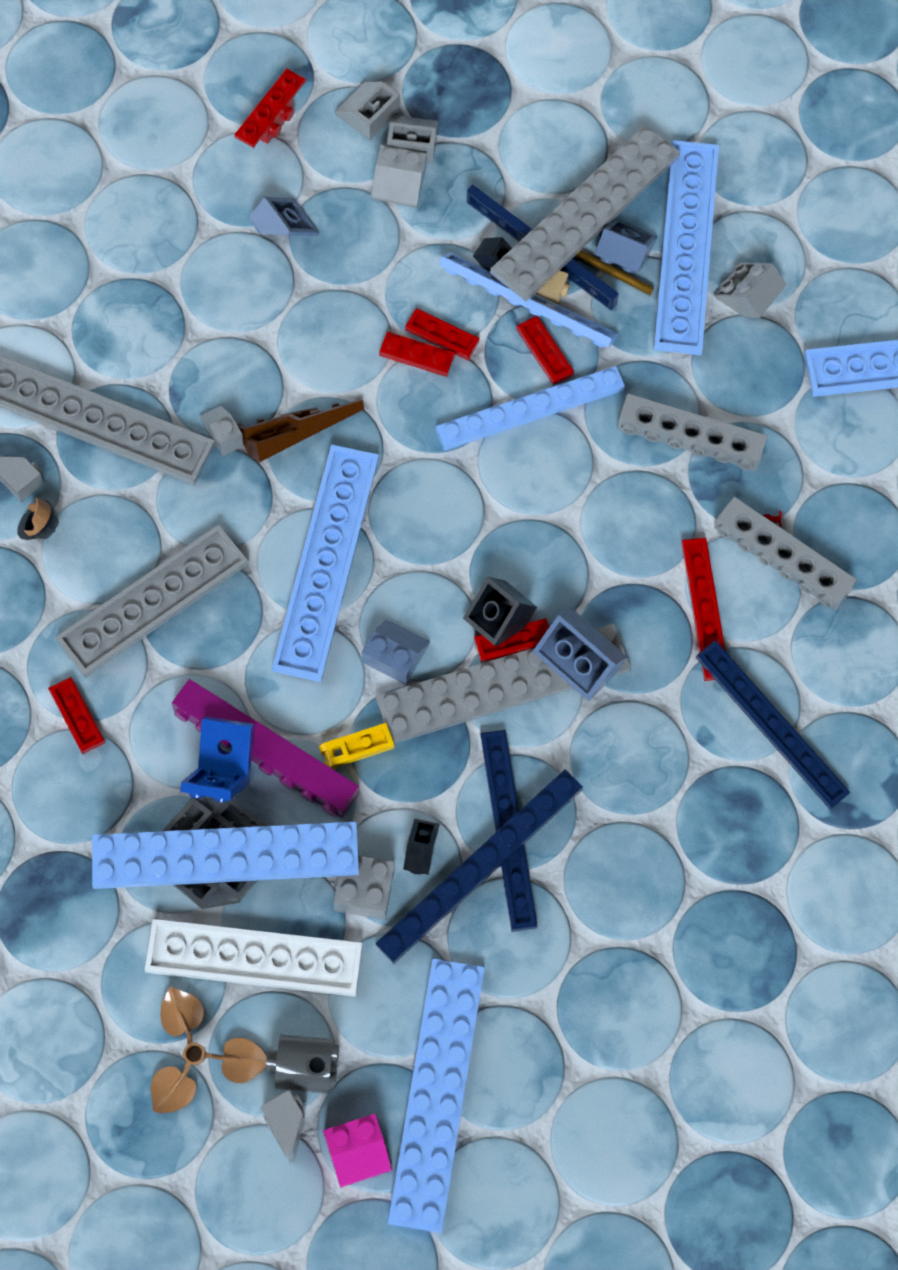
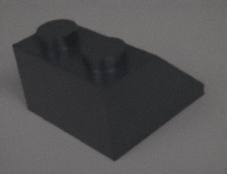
[463,576,537,646]

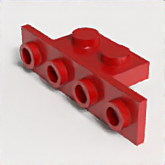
[234,68,306,148]

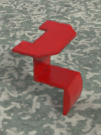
[762,510,782,528]

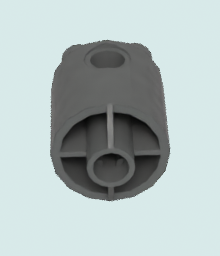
[266,1034,339,1094]

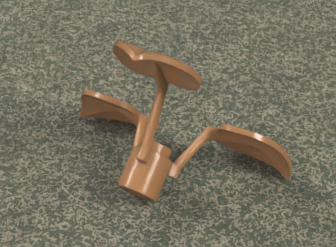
[151,987,267,1113]

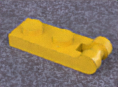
[319,723,394,770]

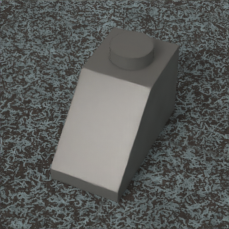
[199,406,243,457]
[0,456,43,502]

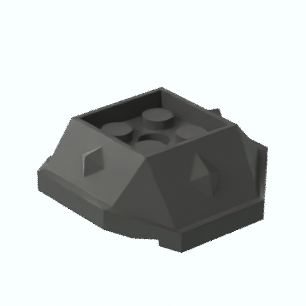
[163,797,267,909]

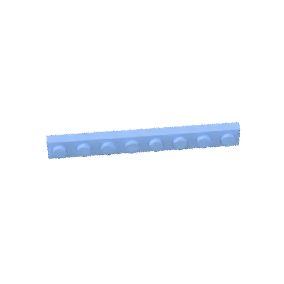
[439,252,618,347]
[436,366,625,451]

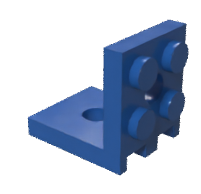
[180,716,254,802]

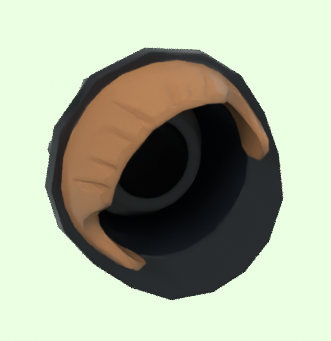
[17,498,59,540]

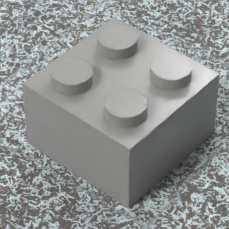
[333,855,395,920]

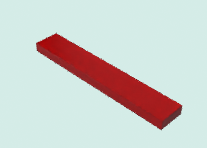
[681,538,726,681]

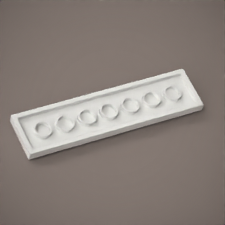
[145,919,362,997]

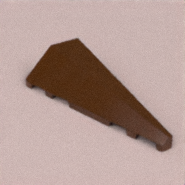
[237,399,364,462]

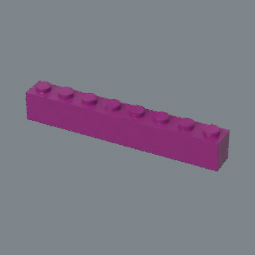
[172,679,359,818]

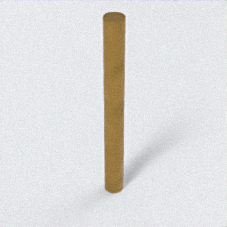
[574,250,654,296]

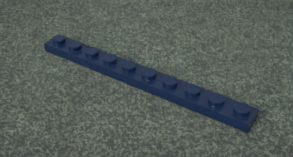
[375,769,583,964]

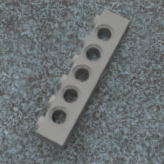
[617,393,768,471]
[714,497,857,611]

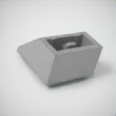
[335,82,400,140]
[387,115,439,163]
[714,262,787,318]

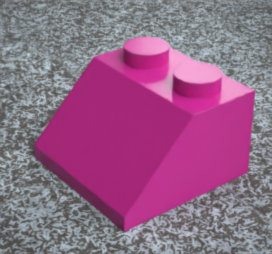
[323,1114,392,1188]

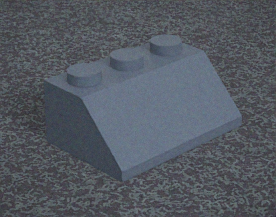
[532,608,628,701]

